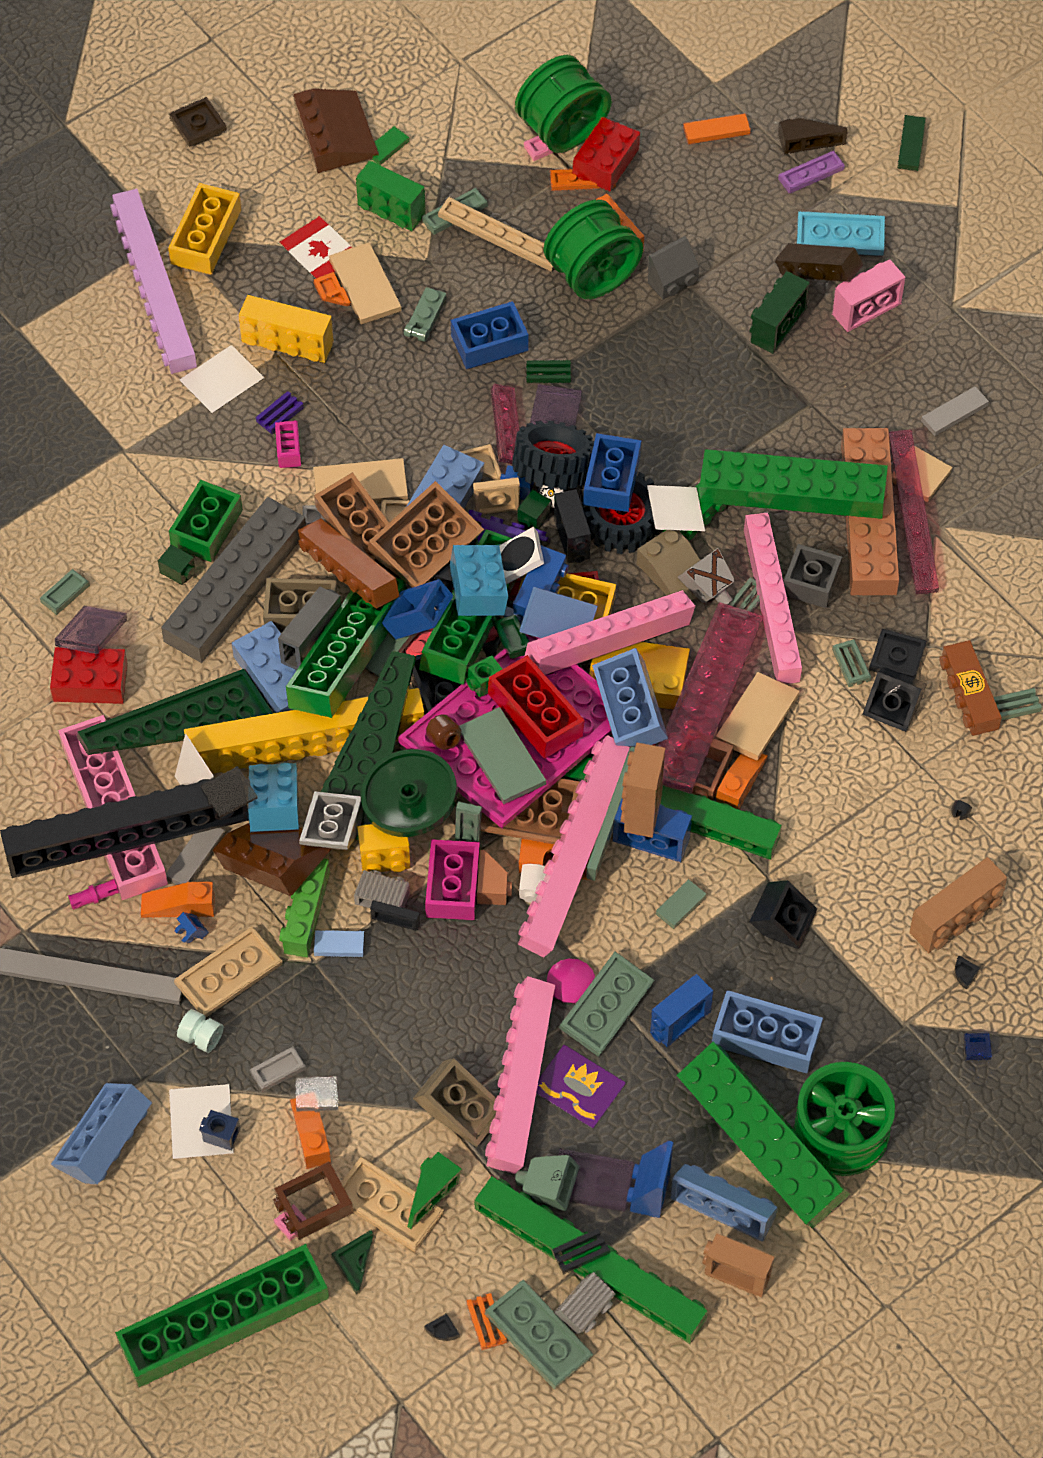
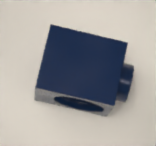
[199,1110,240,1151]

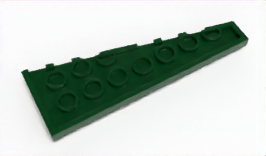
[303,651,416,840]
[77,669,273,755]

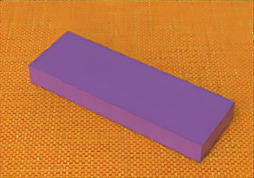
[778,151,845,194]

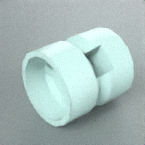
[177,1009,224,1053]

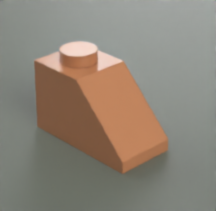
[477,850,512,905]

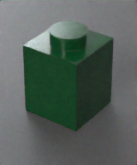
[517,490,551,529]
[158,545,196,585]

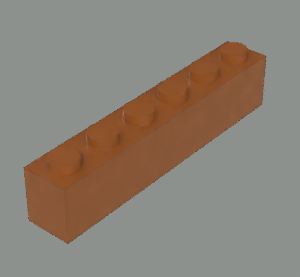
[298,518,399,609]

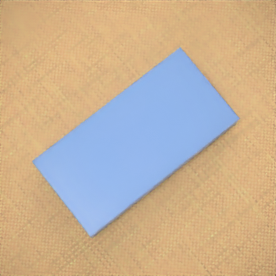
[314,930,364,957]

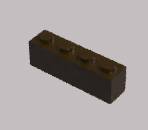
[774,243,863,282]

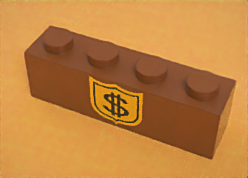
[939,640,1002,736]

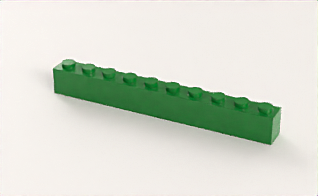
[562,756,782,860]
[474,1176,708,1344]

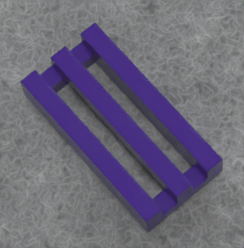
[256,391,304,434]

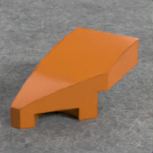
[313,272,351,306]

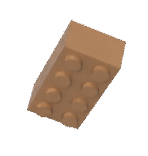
[314,472,389,567]
[621,742,665,838]
[909,857,1007,953]

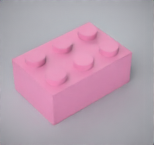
[832,259,905,332]

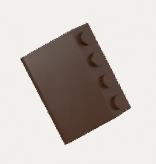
[293,88,379,173]
[213,823,332,896]

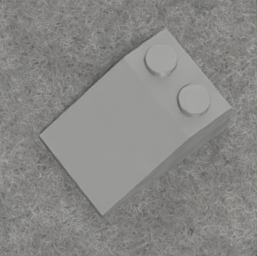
[299,791,363,850]

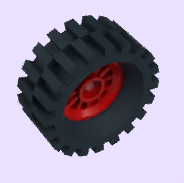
[512,421,594,490]
[582,472,660,554]

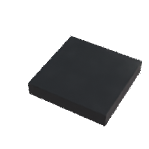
[869,628,927,679]

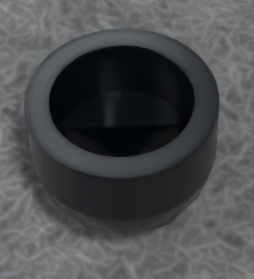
[951,800,972,820]

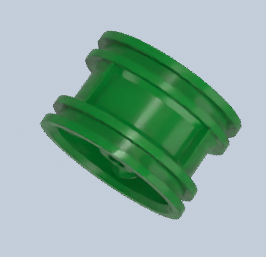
[515,55,612,153]
[543,199,643,299]
[794,1062,895,1176]

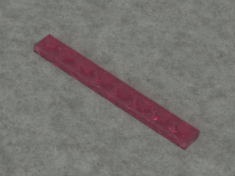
[889,429,939,595]

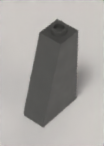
[278,587,341,670]

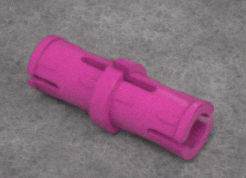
[68,879,119,910]

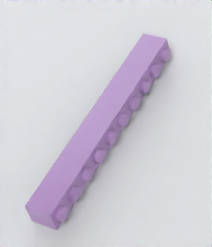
[110,189,197,374]

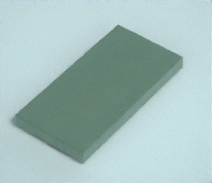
[460,707,546,804]
[558,951,655,1057]
[484,1280,593,1390]

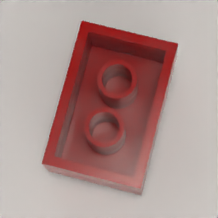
[572,117,640,191]
[50,647,128,704]

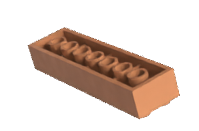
[841,428,899,595]

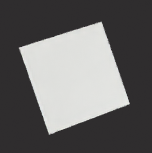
[647,485,705,531]

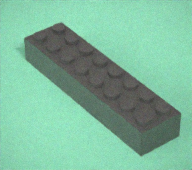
[161,497,306,663]

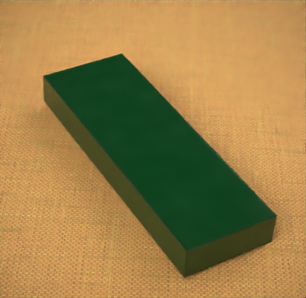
[897,115,926,171]

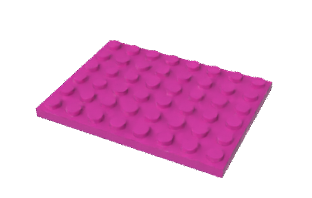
[398,634,612,829]

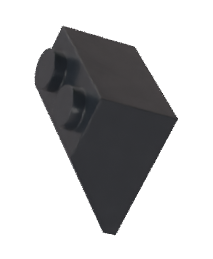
[862,667,927,732]
[749,880,817,949]

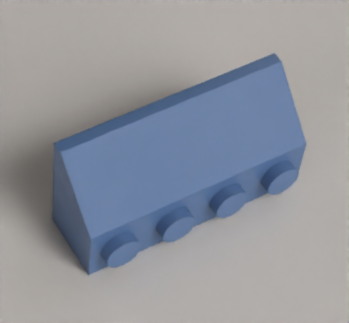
[592,648,668,747]
[51,1083,152,1185]
[671,1164,777,1242]

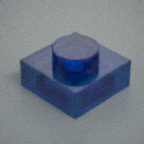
[964,1033,992,1060]

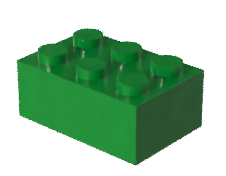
[356,160,426,231]
[168,479,243,562]

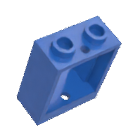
[382,579,453,639]
[650,974,713,1047]

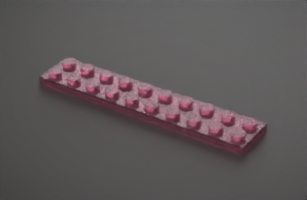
[658,602,763,794]

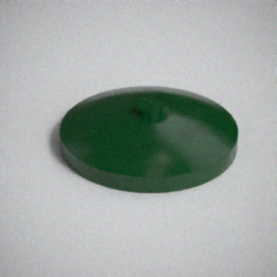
[361,749,458,837]

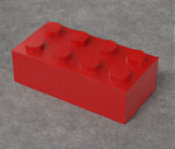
[488,655,585,759]

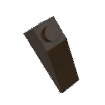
[778,118,848,154]

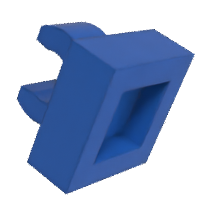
[175,912,209,943]

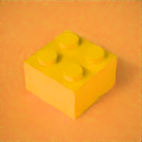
[357,824,410,873]

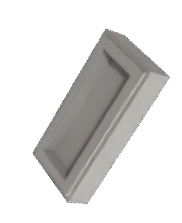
[250,1046,306,1093]

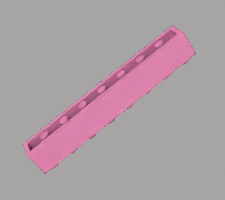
[744,513,802,684]
[524,590,695,675]
[485,976,555,1174]

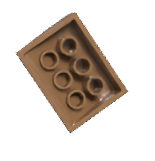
[367,481,484,588]
[481,778,580,844]

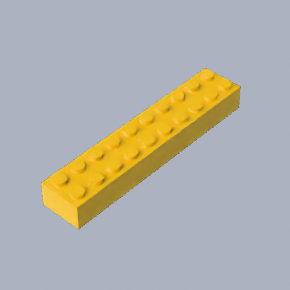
[184,688,424,774]

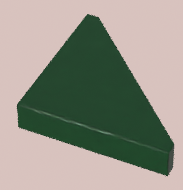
[331,1230,374,1295]

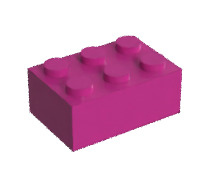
[425,839,480,920]

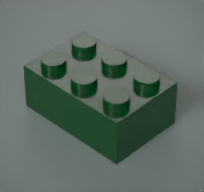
[749,271,810,354]

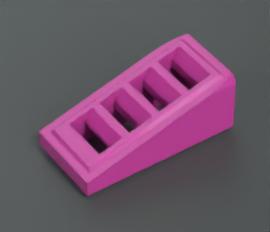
[275,421,301,468]

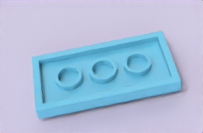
[797,211,885,256]

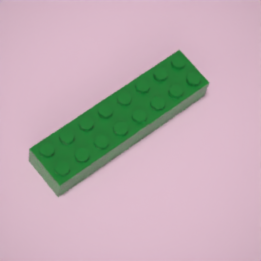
[699,449,888,519]
[419,529,518,685]
[286,578,407,718]
[676,1042,850,1228]
[115,1244,329,1388]

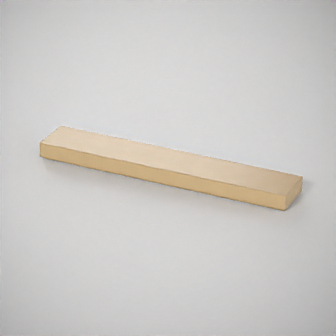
[438,197,554,272]

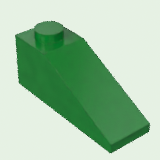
[407,1152,462,1229]

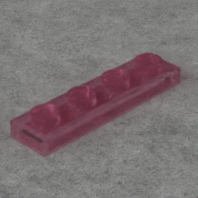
[491,383,519,464]

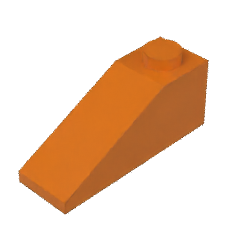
[716,753,768,810]
[141,882,215,918]
[290,1094,331,1169]

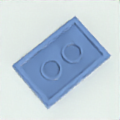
[519,587,598,638]

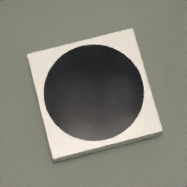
[499,527,544,584]

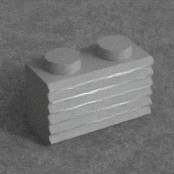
[354,870,410,908]
[554,1273,615,1334]

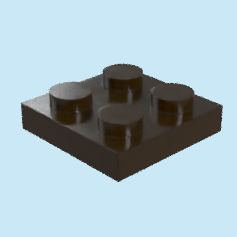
[169,97,227,147]

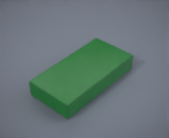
[371,126,409,165]

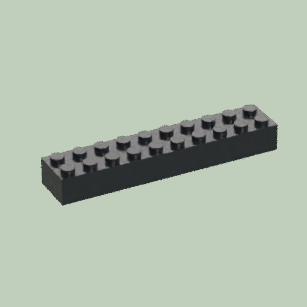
[0,772,249,878]

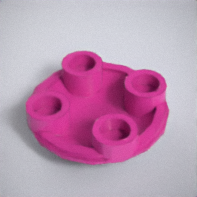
[547,958,595,1004]

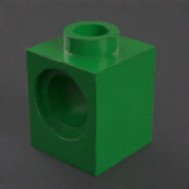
[466,655,502,697]

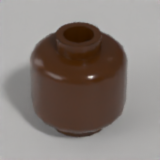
[426,714,462,750]

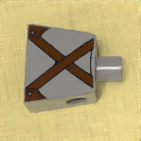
[678,548,734,607]

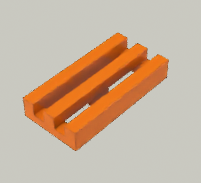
[466,1293,507,1350]

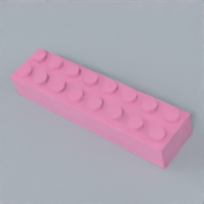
[58,715,168,900]

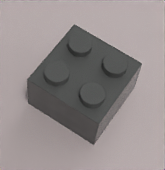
[784,544,842,608]

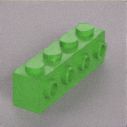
[279,859,330,958]

